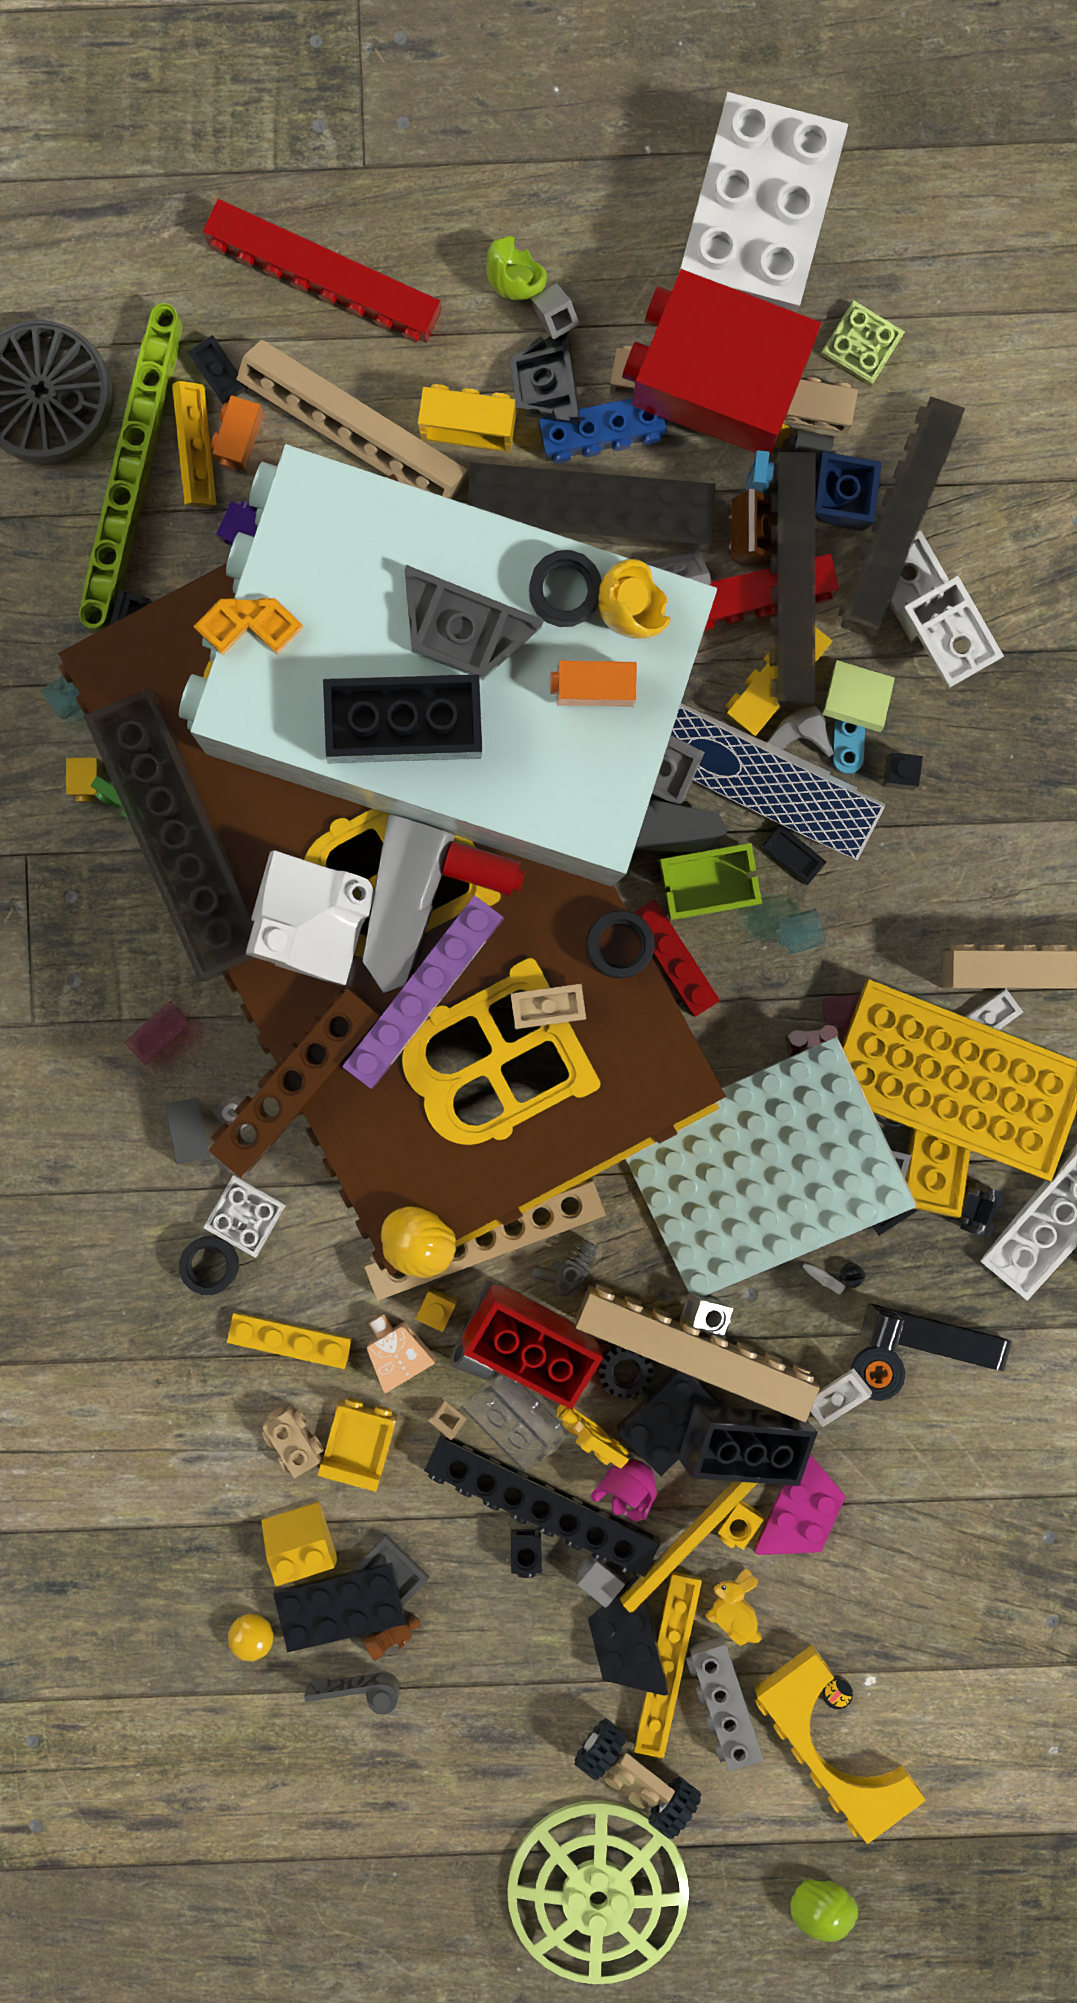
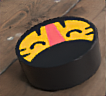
[821,1676,853,1709]

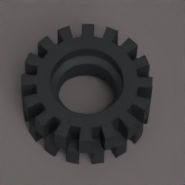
[598,1344,654,1401]

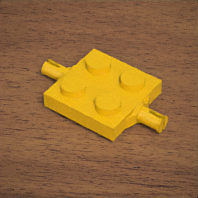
[556,1404,629,1469]

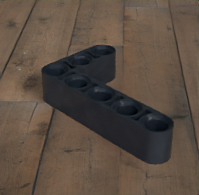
[860,1303,1012,1371]

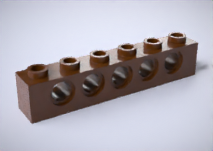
[208,987,383,1179]

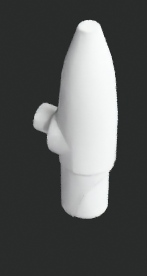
[802,1263,845,1295]

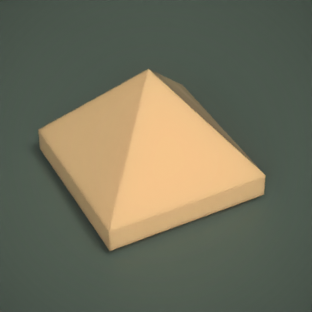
[428,1400,467,1440]

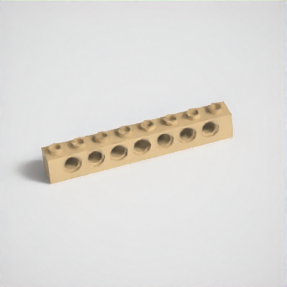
[364,1179,606,1301]

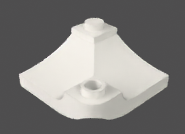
[245,850,374,986]

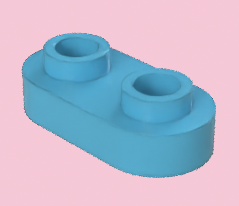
[832,719,865,775]

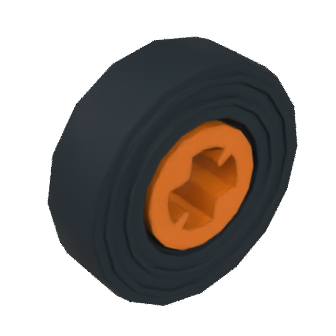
[851,1346,906,1401]

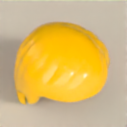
[598,559,671,639]
[381,1206,456,1278]

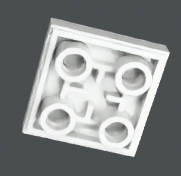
[203,1174,287,1258]

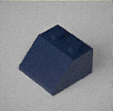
[813,452,882,531]

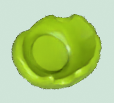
[486,236,547,300]
[790,1879,858,1942]

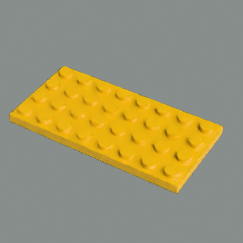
[842,979,1077,1182]

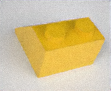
[261,1501,338,1587]

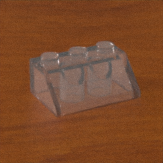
[461,1372,569,1472]

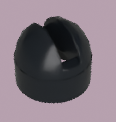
[839,1263,865,1288]

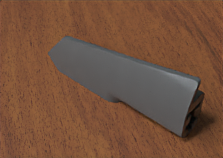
[634,800,727,853]

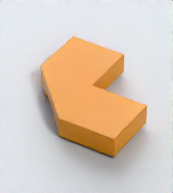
[193,598,304,655]

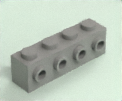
[686,1635,764,1772]

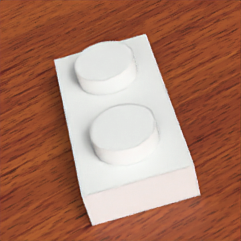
[810,1368,872,1427]

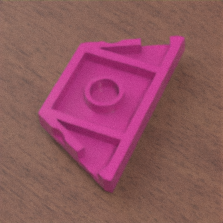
[753,1454,846,1555]

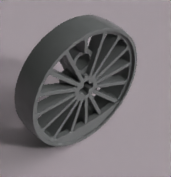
[0,320,114,465]

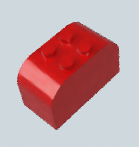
[461,1284,603,1410]

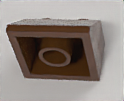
[728,488,777,566]

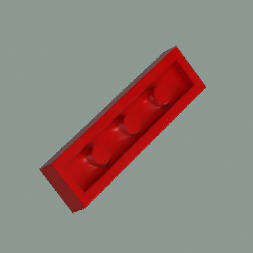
[634,899,721,1017]

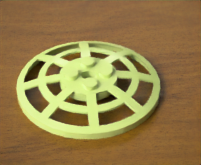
[508,1800,689,1984]

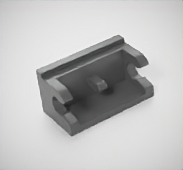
[165,1098,210,1164]

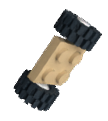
[574,1718,701,1839]

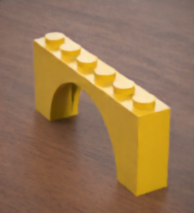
[754,1645,926,1844]

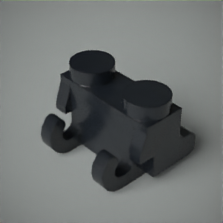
[949,1183,1004,1238]

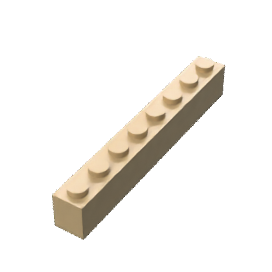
[236,339,468,499]
[609,346,858,434]

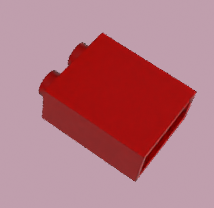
[622,269,822,458]

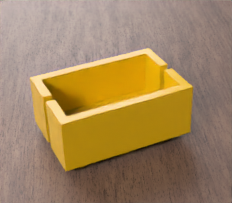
[418,384,516,453]

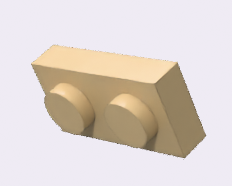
[511,984,586,1029]

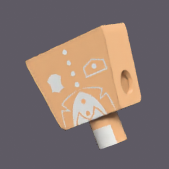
[367,1314,436,1393]

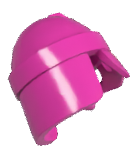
[591,1459,657,1522]

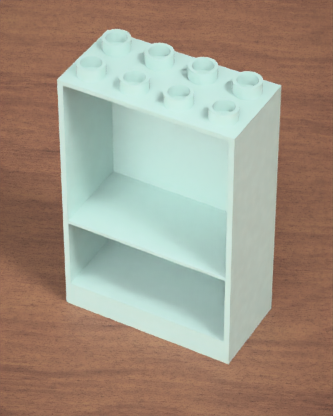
[179,444,717,886]

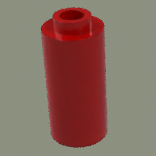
[442,841,526,896]

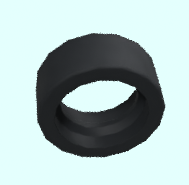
[529,550,602,627]
[585,910,655,979]
[179,1236,239,1295]

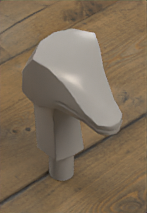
[765,706,834,757]

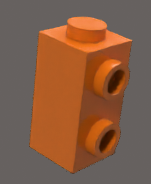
[210,395,264,471]
[550,660,637,707]

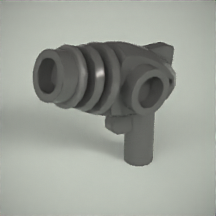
[531,1238,598,1297]

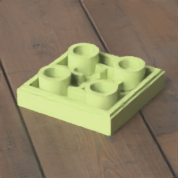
[820,300,905,386]
[822,660,895,732]

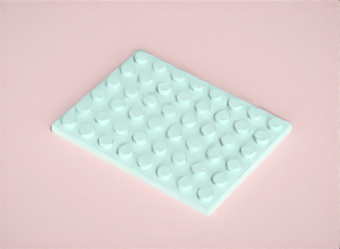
[626,1036,917,1297]

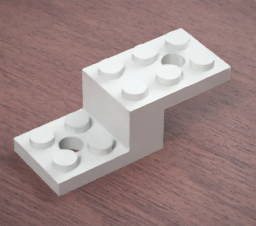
[866,530,1004,689]

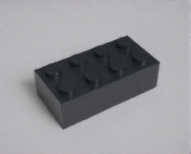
[323,674,482,764]
[678,1404,818,1486]

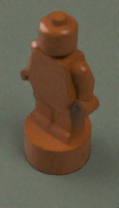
[363,1616,420,1661]

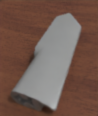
[363,814,455,993]

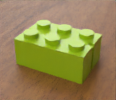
[659,843,762,921]

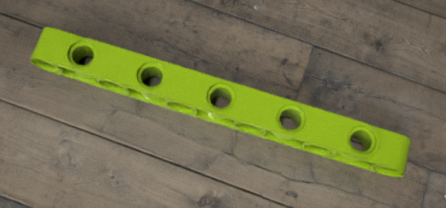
[79,303,183,633]

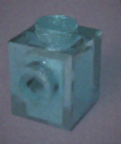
[40,676,81,720]
[776,908,825,955]

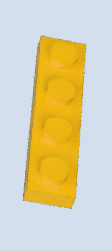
[172,381,217,508]
[227,1312,352,1369]

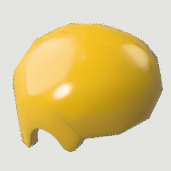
[228,1613,274,1662]

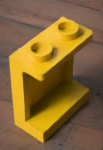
[318,1397,398,1492]

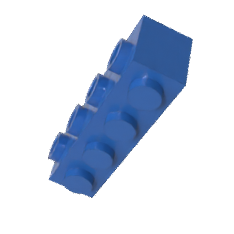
[539,398,666,464]

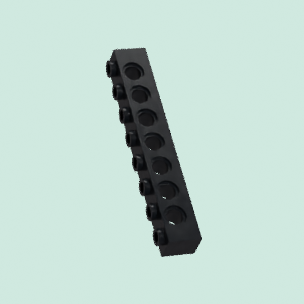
[424,1432,660,1577]

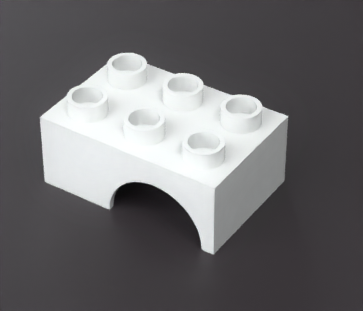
[680,92,848,313]

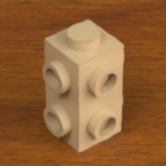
[262,1405,324,1479]

